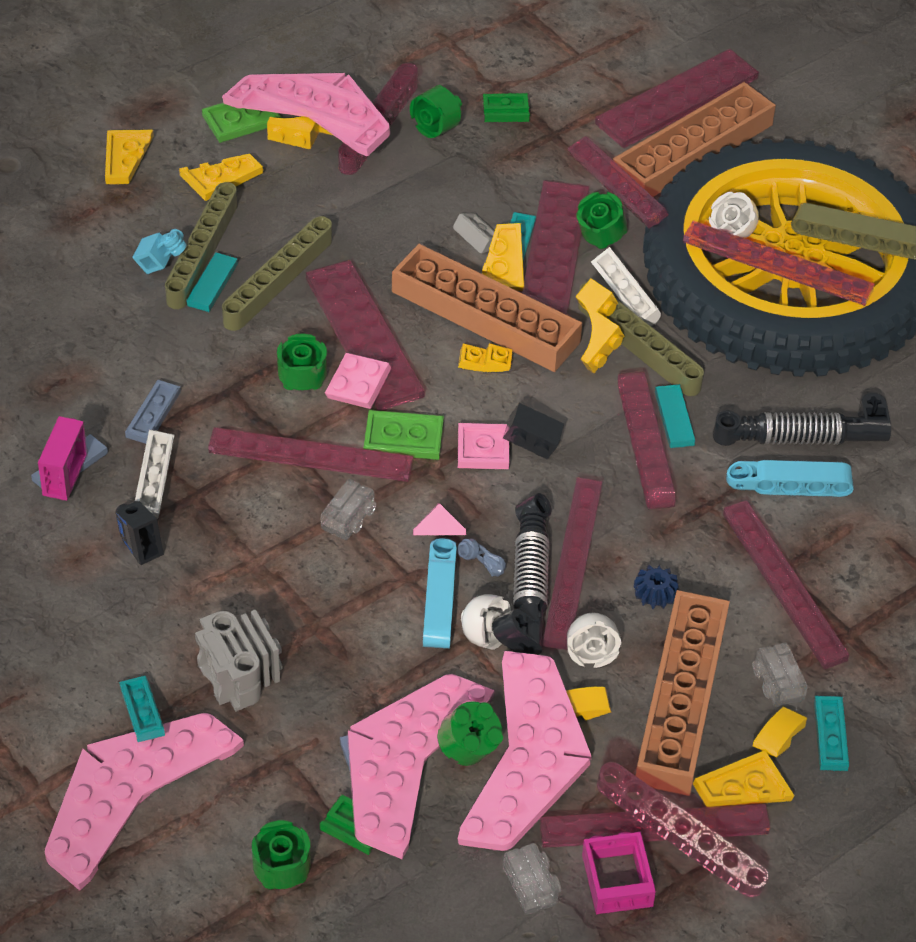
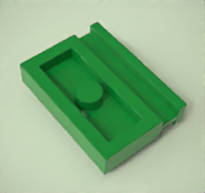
[483,93,530,122]
[320,795,373,855]

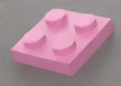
[325,353,391,409]
[458,423,509,469]

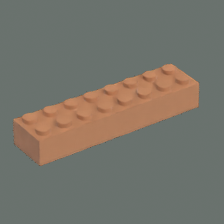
[611,82,776,203]
[392,244,582,372]
[634,590,730,796]

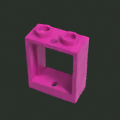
[38,416,87,501]
[582,832,656,915]

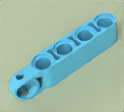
[726,460,854,497]
[423,538,456,649]

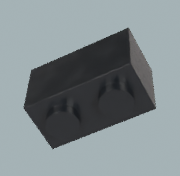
[503,402,564,459]

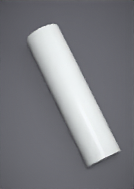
[591,247,661,326]
[135,430,174,519]

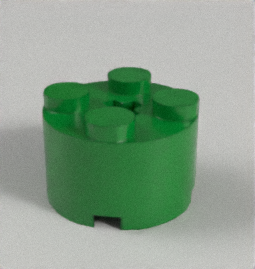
[410,85,462,138]
[576,192,628,249]
[277,334,327,390]
[437,701,503,766]
[252,820,311,889]

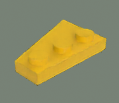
[105,130,154,184]
[179,154,263,201]
[482,223,524,291]
[693,750,795,807]

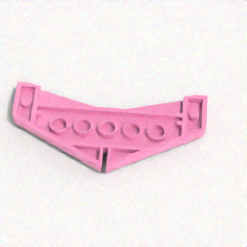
[222,73,390,156]
[458,651,592,851]
[348,674,494,859]
[45,713,244,890]

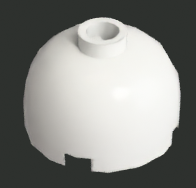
[709,192,759,241]
[461,594,511,650]
[567,613,621,668]

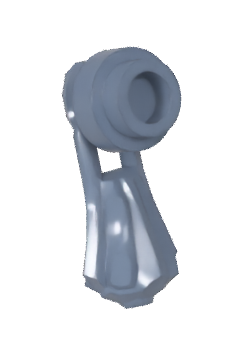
[457,538,506,577]

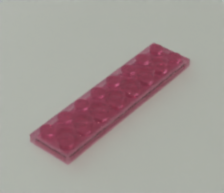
[595,49,759,148]
[522,181,589,315]
[306,260,425,411]

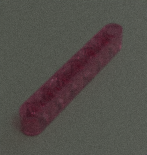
[338,63,418,175]
[618,371,675,510]
[597,762,768,898]

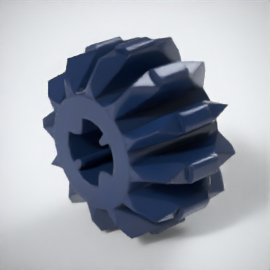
[634,564,679,609]

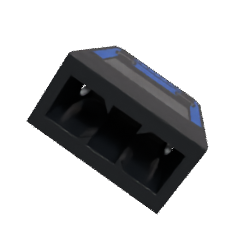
[115,501,164,565]

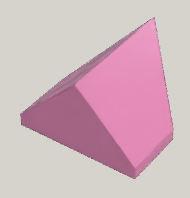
[413,503,466,535]

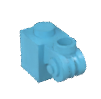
[132,229,187,274]

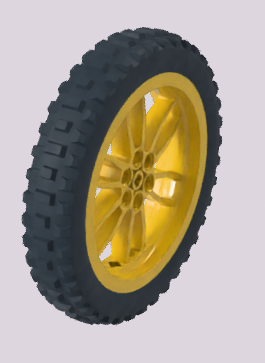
[643,139,916,377]

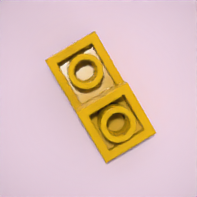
[458,343,512,372]
[566,687,611,721]
[753,707,807,757]

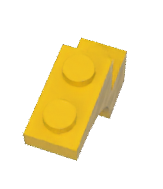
[267,116,333,150]
[576,278,625,373]

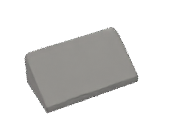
[453,213,495,253]

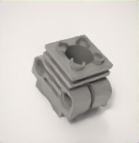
[195,610,282,712]

